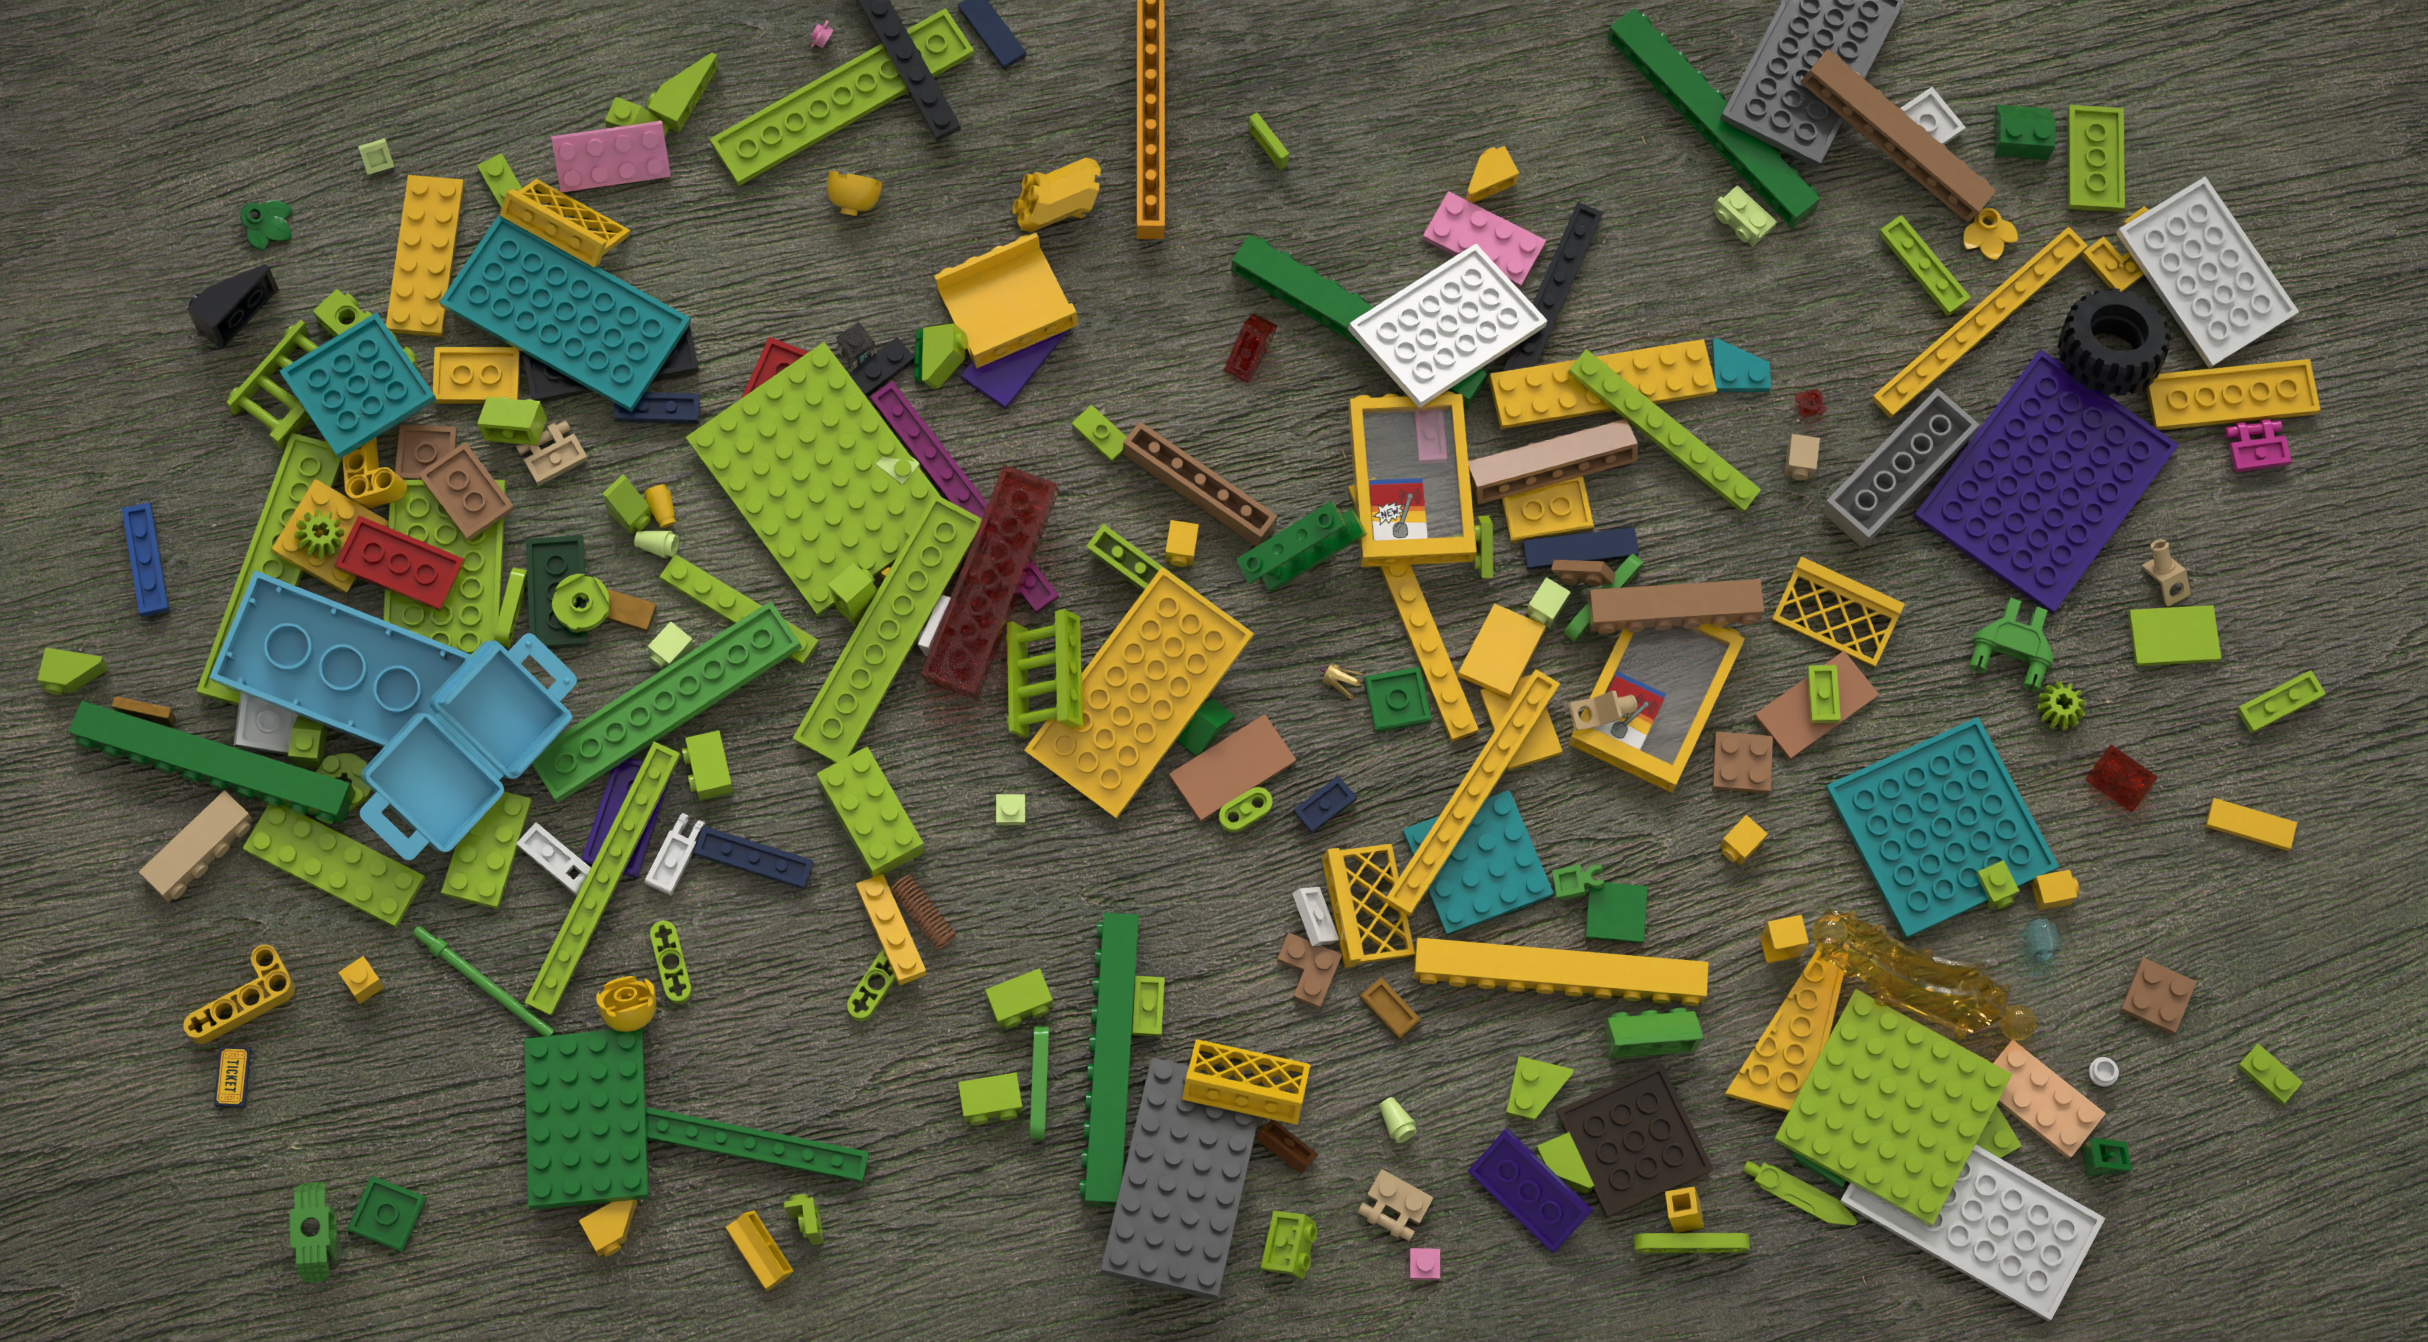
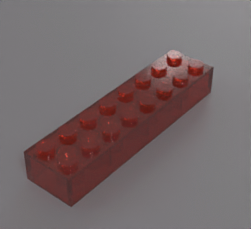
[921,464,1059,700]

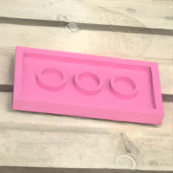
[551,121,671,192]
[1422,191,1546,289]

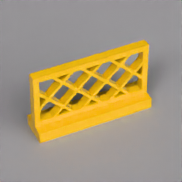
[500,179,631,268]
[1772,556,1905,667]
[1321,844,1415,968]
[1182,1039,1310,1125]

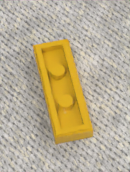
[2205,798,2297,851]

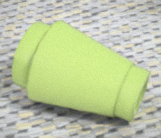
[634,531,679,559]
[1379,1097,1417,1143]

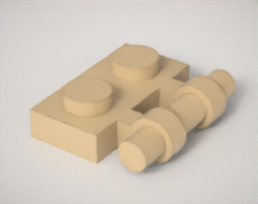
[515,420,588,486]
[1358,1169,1433,1242]

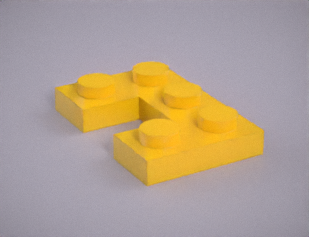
[2081,206,2149,292]

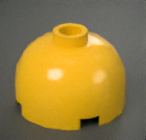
[827,171,883,216]
[596,976,657,1032]

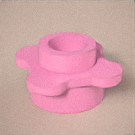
[810,20,833,48]

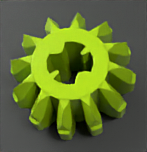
[294,509,345,559]
[2037,681,2086,731]

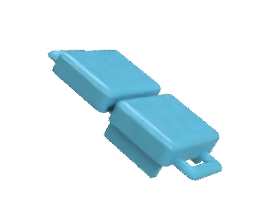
[360,633,577,860]

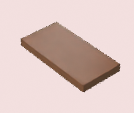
[1754,651,1879,761]
[1169,714,1297,823]

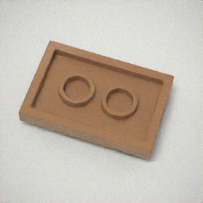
[418,442,515,541]

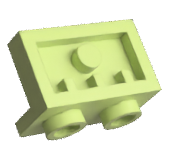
[1713,185,1777,247]

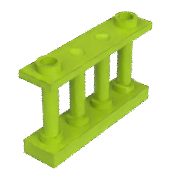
[226,319,318,451]
[1006,609,1083,738]

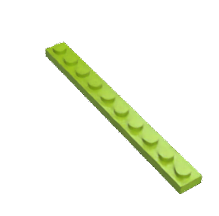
[524,742,681,1016]

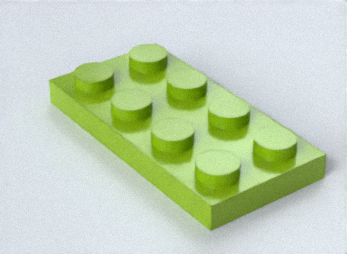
[2067,105,2125,212]
[441,792,533,910]

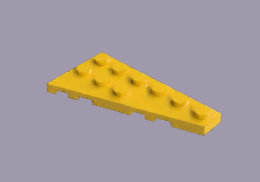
[1724,944,1849,1113]

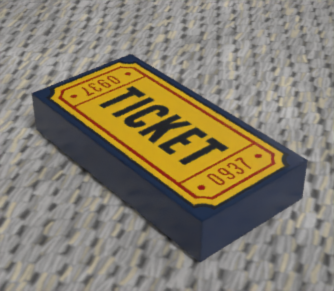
[214,1047,252,1108]

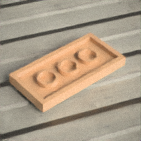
[1993,1039,2106,1160]

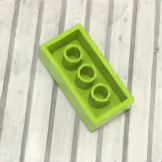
[817,746,925,877]

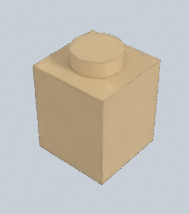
[1784,434,1820,480]

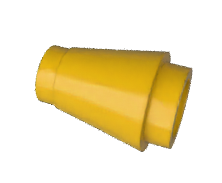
[644,484,676,528]

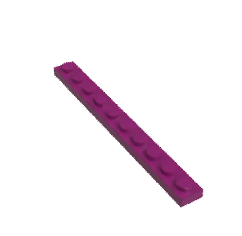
[870,381,1059,614]

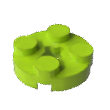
[552,574,610,633]
[316,753,373,812]

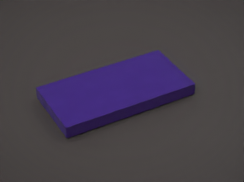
[961,329,1070,410]
[581,757,673,879]
[1468,1128,1594,1254]

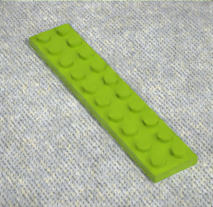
[710,8,974,187]
[196,432,343,706]
[793,494,984,763]

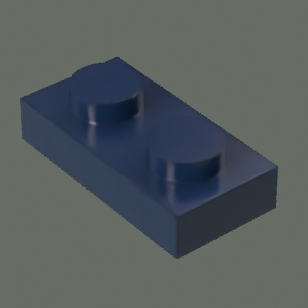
[1293,775,1357,834]

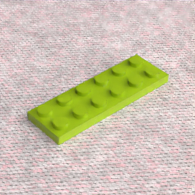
[242,804,426,929]

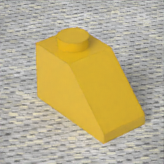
[1466,146,1519,203]
[579,1200,637,1257]

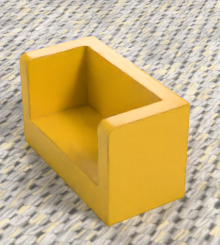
[1759,915,1809,964]

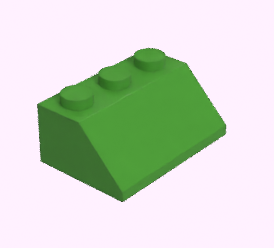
[1605,1008,1703,1059]

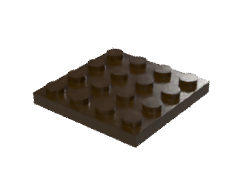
[1555,1064,1714,1219]

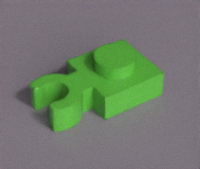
[1552,864,1606,901]

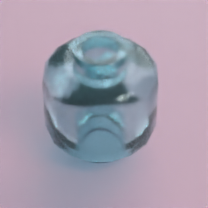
[2021,918,2062,962]

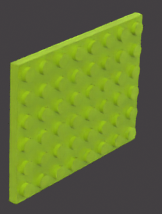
[686,342,941,617]

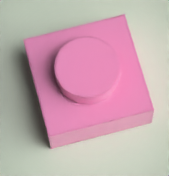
[1409,1248,1440,1281]

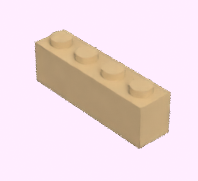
[139,790,254,903]

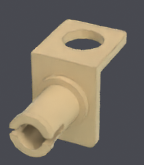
[2143,539,2191,606]
[1569,691,1637,731]

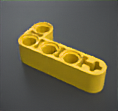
[342,437,407,508]
[183,945,295,1044]

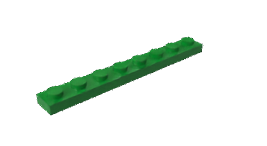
[646,1107,870,1183]

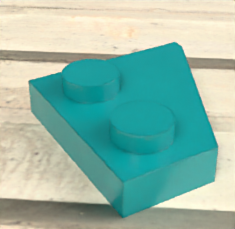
[1712,338,1771,392]

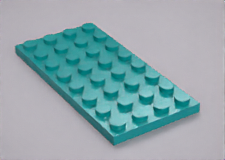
[439,214,691,412]

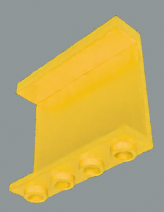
[934,233,1079,369]

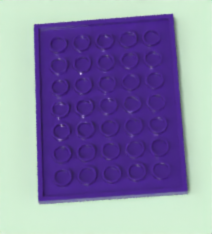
[1913,349,2179,615]

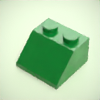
[1994,104,2056,160]

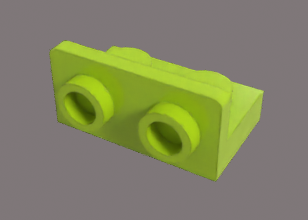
[784,1194,824,1245]
[1261,1211,1317,1279]

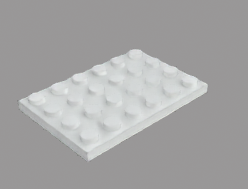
[2115,177,2299,369]
[1348,244,1547,408]

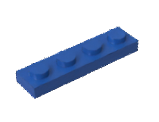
[122,502,170,617]

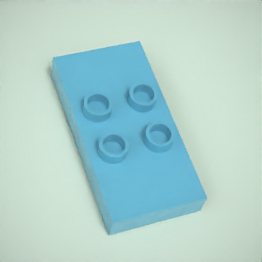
[209,571,471,748]

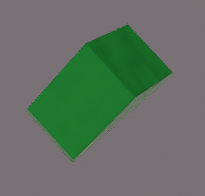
[1176,698,1235,757]
[2081,1138,2132,1177]

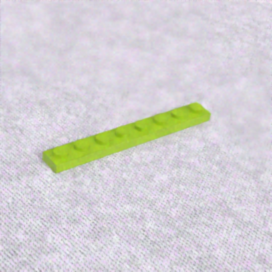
[1567,349,1761,513]

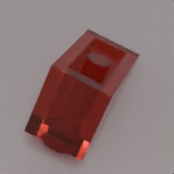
[1223,313,1278,383]

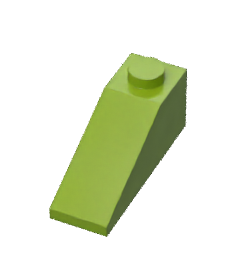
[647,53,719,133]

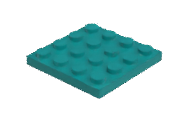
[279,312,436,459]
[1402,790,1554,936]

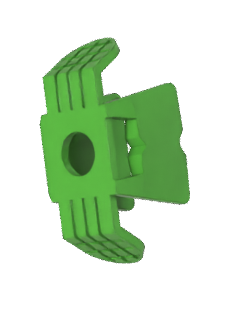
[289,1182,338,1283]

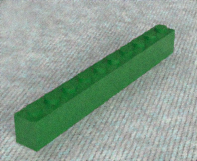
[1607,8,1820,229]
[1231,234,1487,410]
[68,701,356,824]
[1079,913,1139,1208]

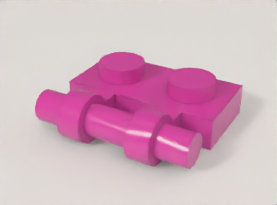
[2225,419,2292,473]

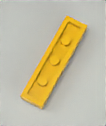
[856,874,926,986]

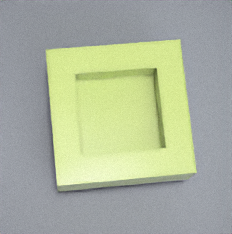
[358,138,394,175]
[996,794,1025,825]

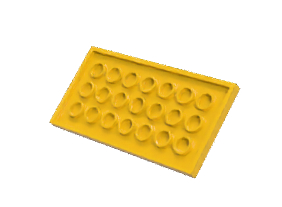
[1024,567,1254,819]

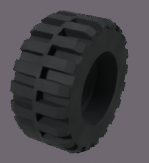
[2058,288,2171,396]

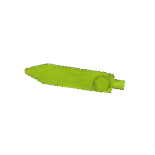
[1742,1160,1857,1226]

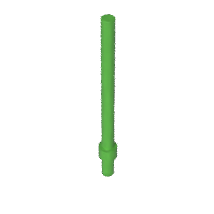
[412,926,556,1037]

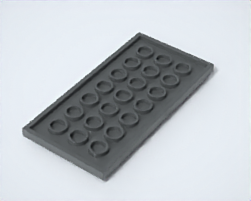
[1720,0,1905,169]
[1100,1058,1266,1301]

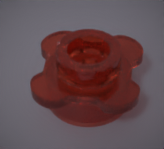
[1795,389,1826,418]

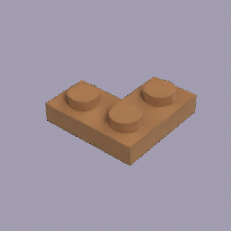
[1277,932,1342,1009]

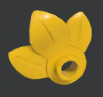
[1963,208,2018,261]

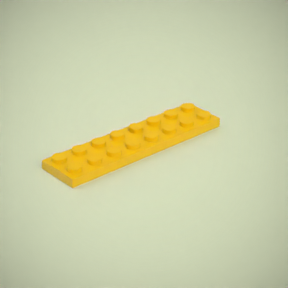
[1488,339,1717,429]

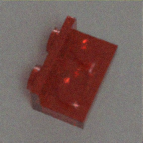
[2086,744,2158,812]

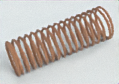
[891,875,956,950]

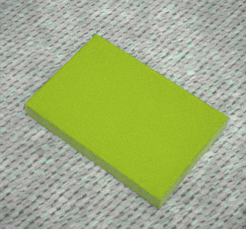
[2128,605,2221,666]

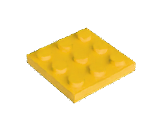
[270,479,389,595]

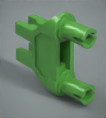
[1968,597,2054,692]

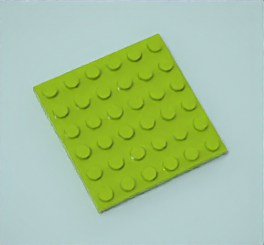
[1774,989,2012,1227]

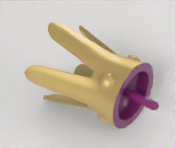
[1320,663,1364,700]

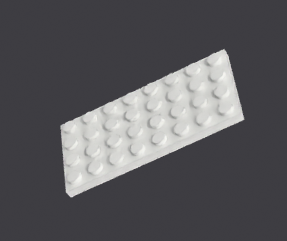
[1840,1145,2105,1322]

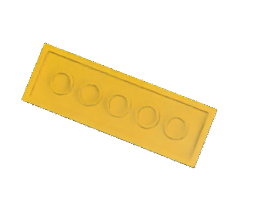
[386,175,465,337]
[2146,359,2321,430]

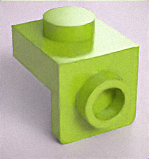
[1976,860,2019,909]

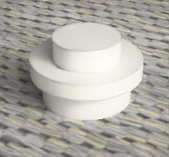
[2089,1057,2119,1087]

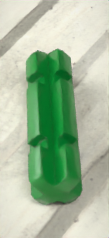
[914,329,925,383]

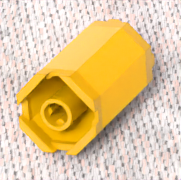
[1012,158,1101,233]

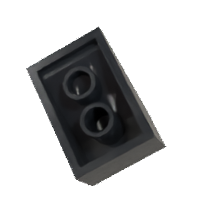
[187,264,279,350]

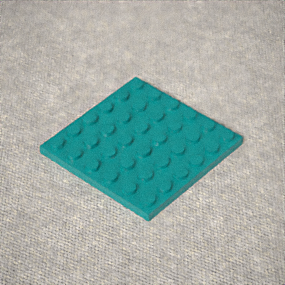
[1825,717,2059,939]

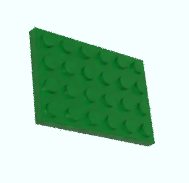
[524,1028,649,1210]

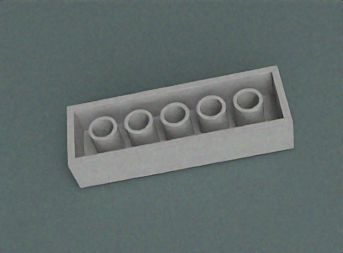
[1821,388,1980,549]

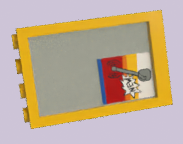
[1348,391,1476,567]
[1568,624,1745,793]

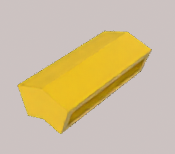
[726,1210,794,1292]

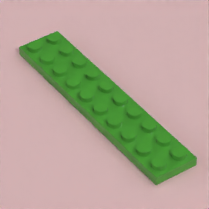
[532,601,802,804]

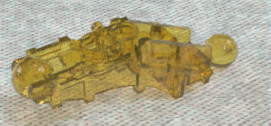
[1812,910,2037,1041]

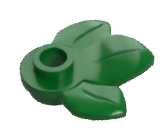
[240,200,292,251]

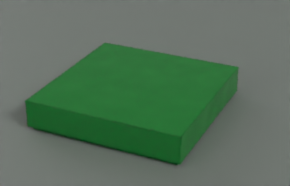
[1364,667,1432,733]
[1585,882,1647,944]
[347,1175,427,1253]

